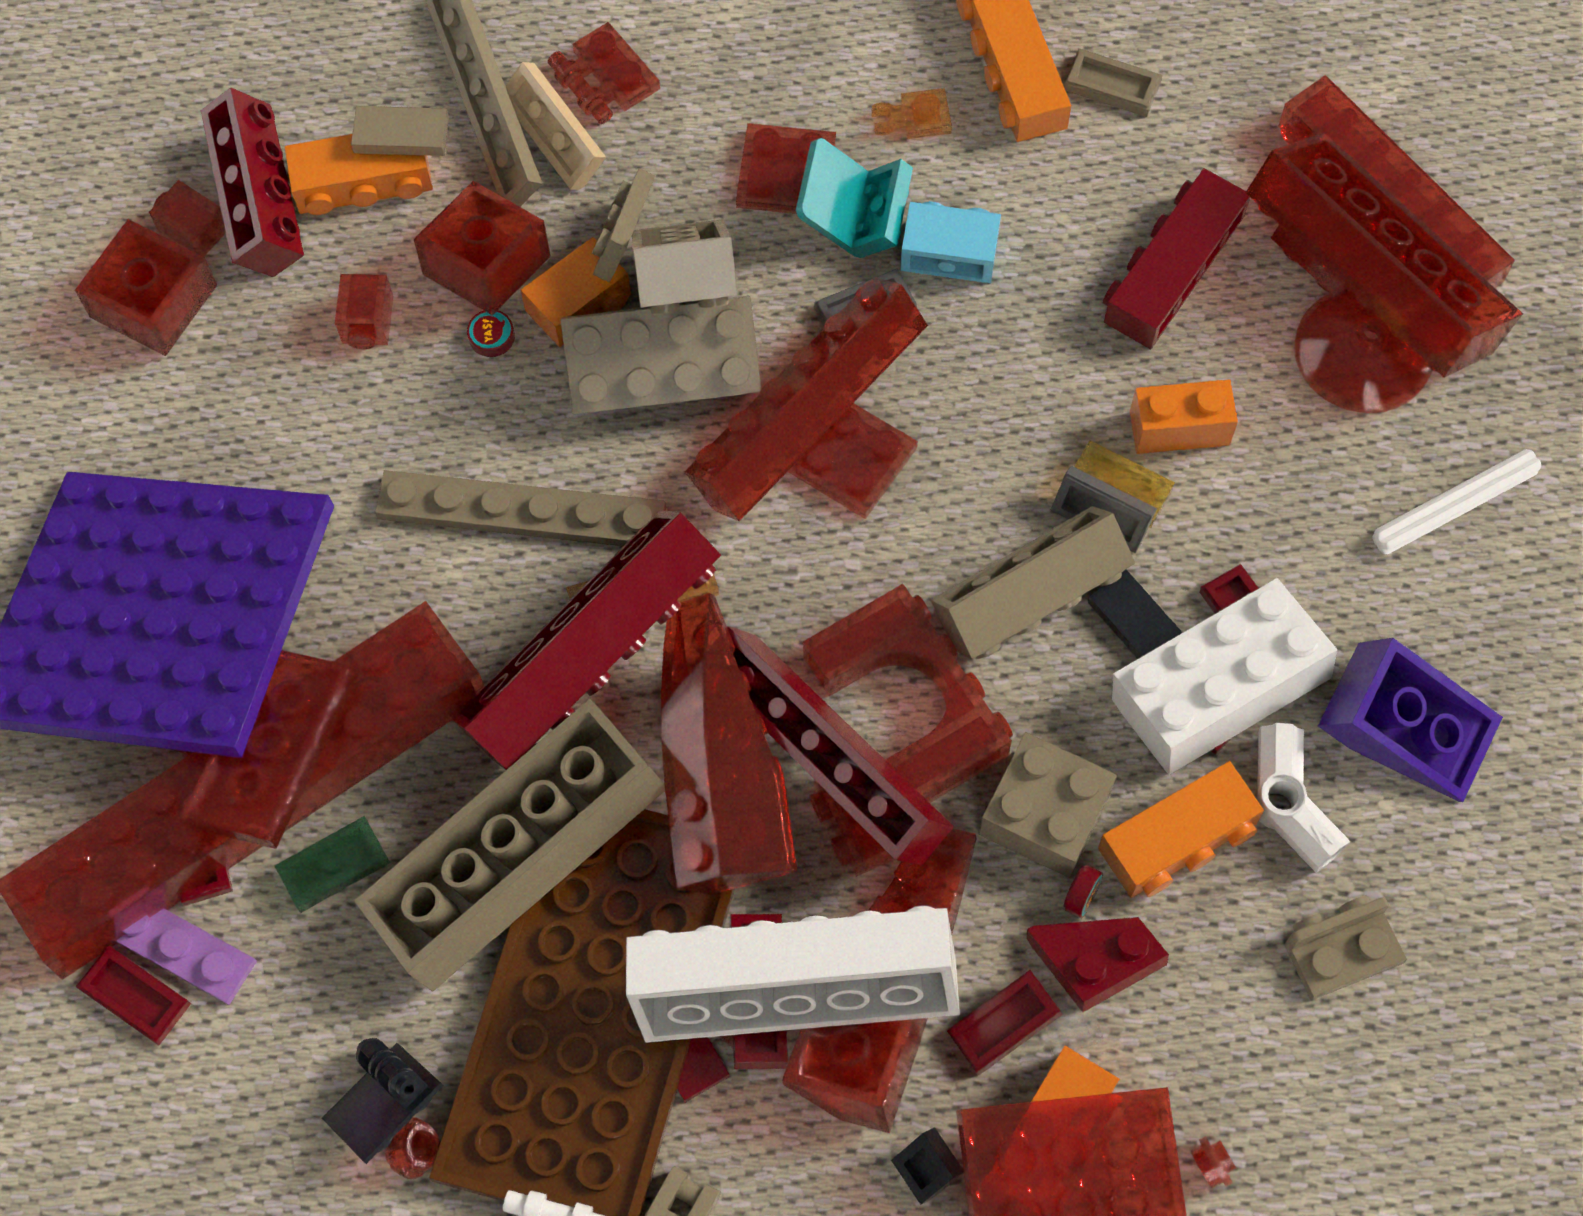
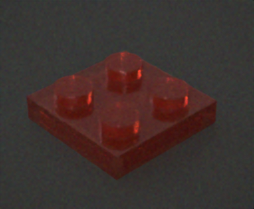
[736,123,836,214]
[787,395,918,519]

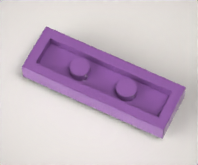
[99,889,257,1005]

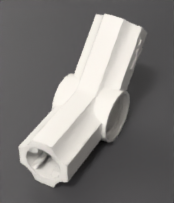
[1256,723,1350,873]

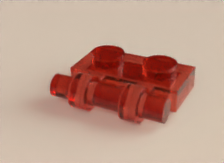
[548,22,660,124]

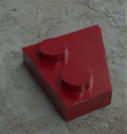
[1026,917,1169,1013]

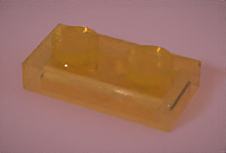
[1074,440,1175,528]

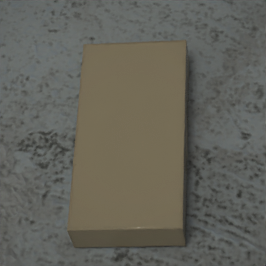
[1064,48,1163,117]
[351,106,449,156]

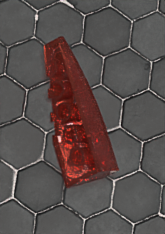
[661,593,797,895]
[782,828,977,1133]

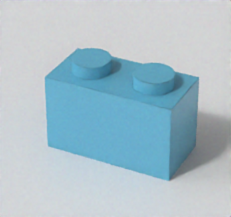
[900,201,1001,283]

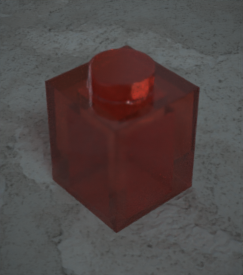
[149,180,226,261]
[335,274,394,350]

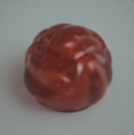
[383,1117,440,1179]

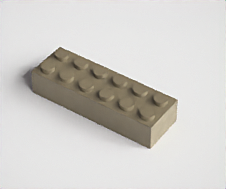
[354,698,668,992]

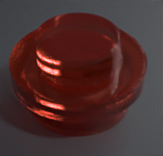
[1190,1136,1237,1189]

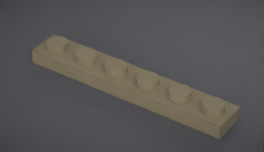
[425,0,543,210]
[375,470,666,546]

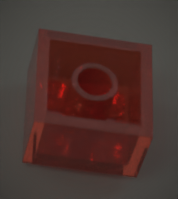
[414,181,551,316]
[75,219,217,356]

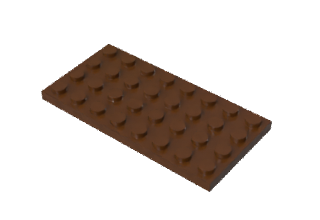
[429,809,749,1216]

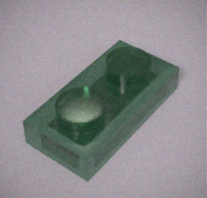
[274,816,390,913]

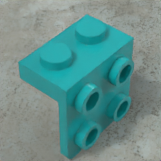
[796,138,913,258]

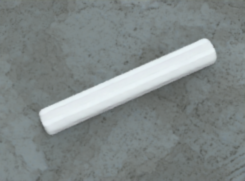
[1372,449,1541,554]

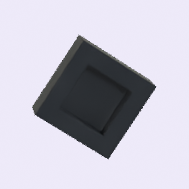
[891,1127,965,1205]

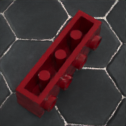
[200,87,304,277]

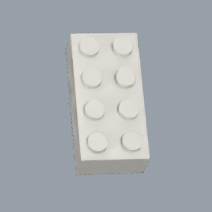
[1112,578,1337,775]

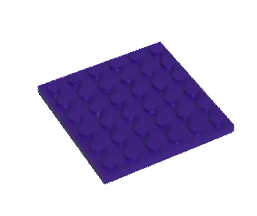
[0,471,334,758]

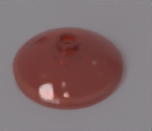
[1294,287,1435,413]

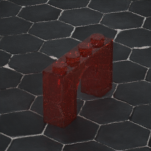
[803,584,1013,803]

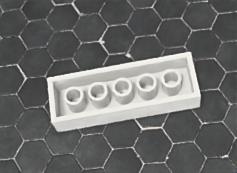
[626,906,960,1042]

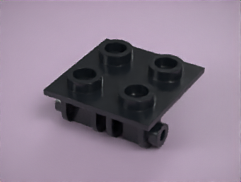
[322,1038,444,1164]

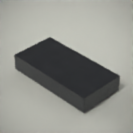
[1088,569,1183,659]

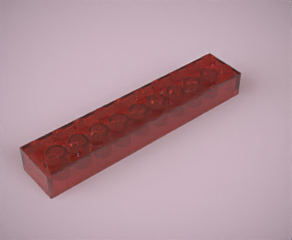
[0,601,484,980]

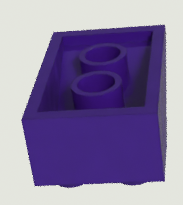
[1318,638,1503,802]

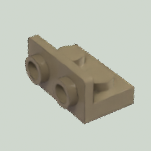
[1284,895,1407,1001]

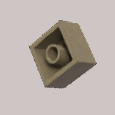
[979,732,1117,878]

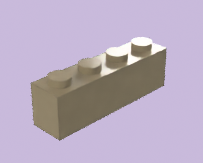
[930,506,1135,659]

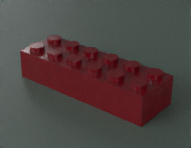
[451,511,721,770]

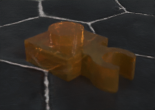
[871,88,952,139]

